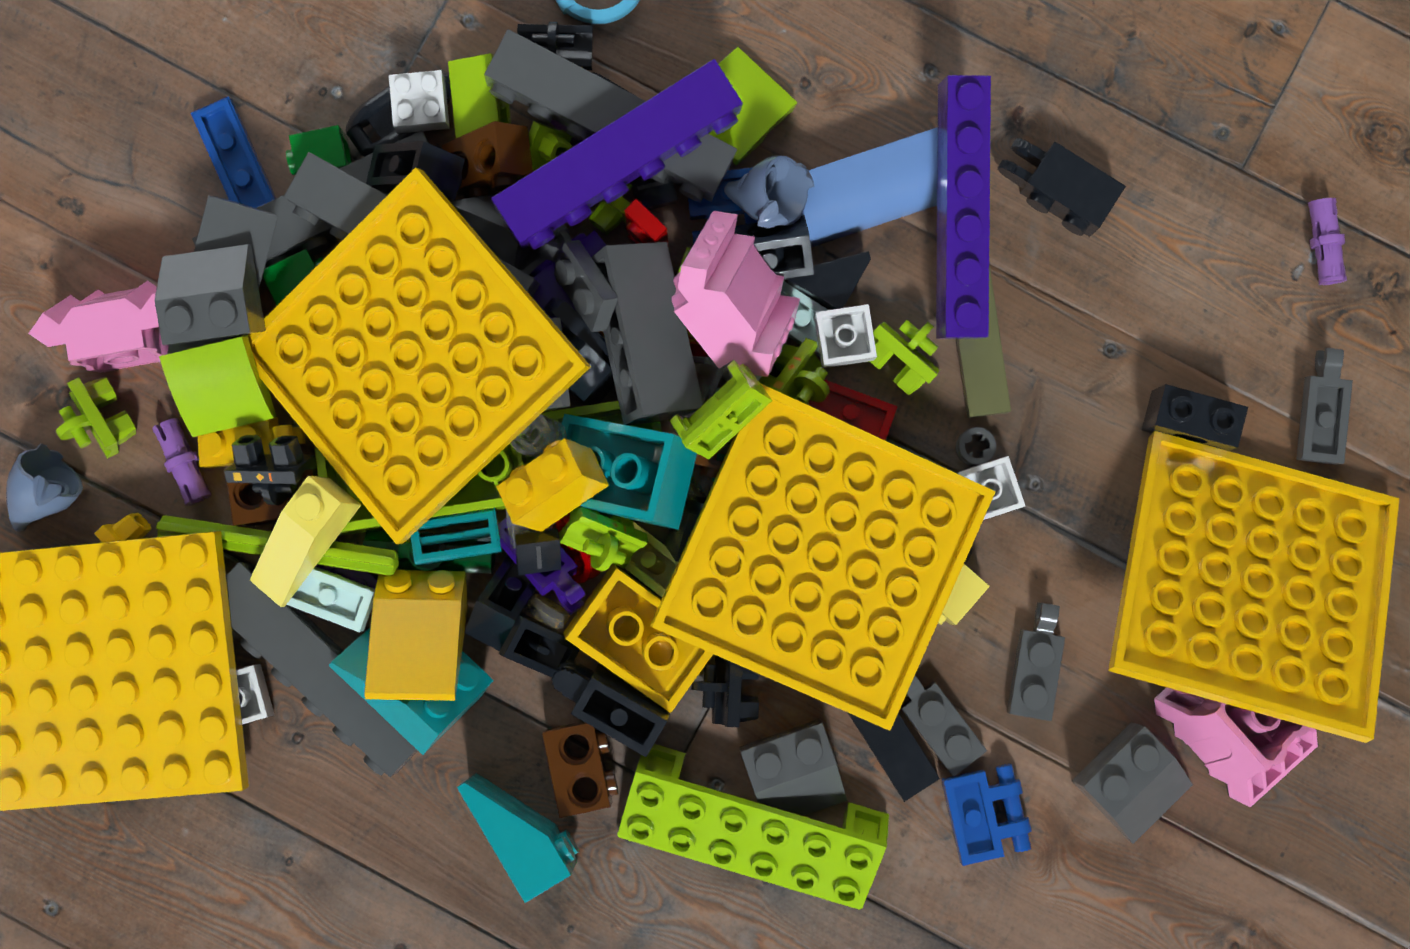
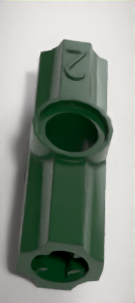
[363,530,496,574]

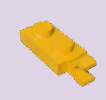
[198,417,306,468]

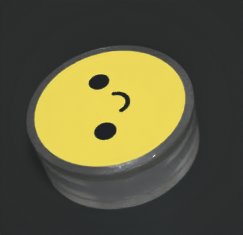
[527,594,571,629]

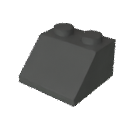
[154,244,266,345]
[739,719,847,816]
[1072,722,1193,844]

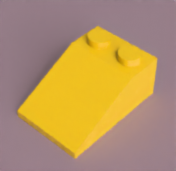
[564,564,713,713]
[364,570,468,701]

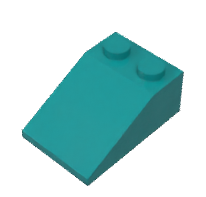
[558,414,697,530]
[329,627,494,755]
[457,773,579,903]

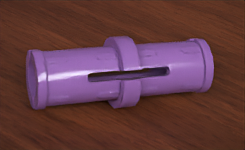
[1308,198,1347,285]
[152,418,211,506]

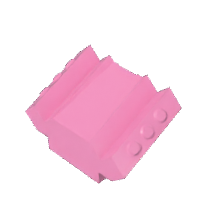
[672,211,800,377]
[28,280,169,373]
[1154,687,1318,807]

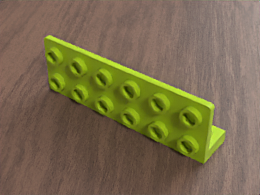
[617,744,889,910]

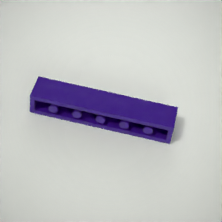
[491,59,743,250]
[936,75,991,339]

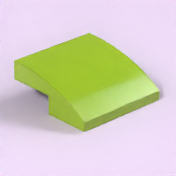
[708,47,798,166]
[159,335,276,437]

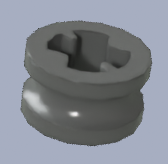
[956,427,996,466]

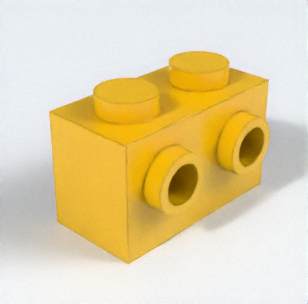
[496,438,609,532]

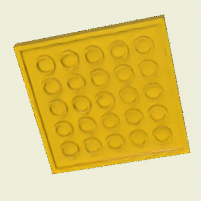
[248,167,591,544]
[650,383,996,731]
[1108,431,1400,743]
[0,531,249,811]

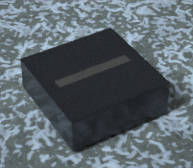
[631,176,678,210]
[514,529,561,575]

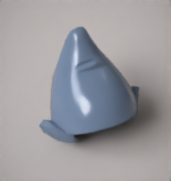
[724,156,814,228]
[6,443,83,532]

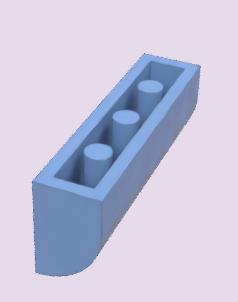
[802,127,938,248]

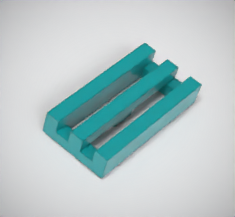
[411,508,501,565]

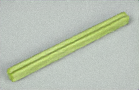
[156,515,399,576]

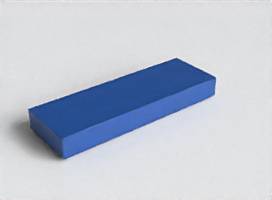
[191,96,276,208]

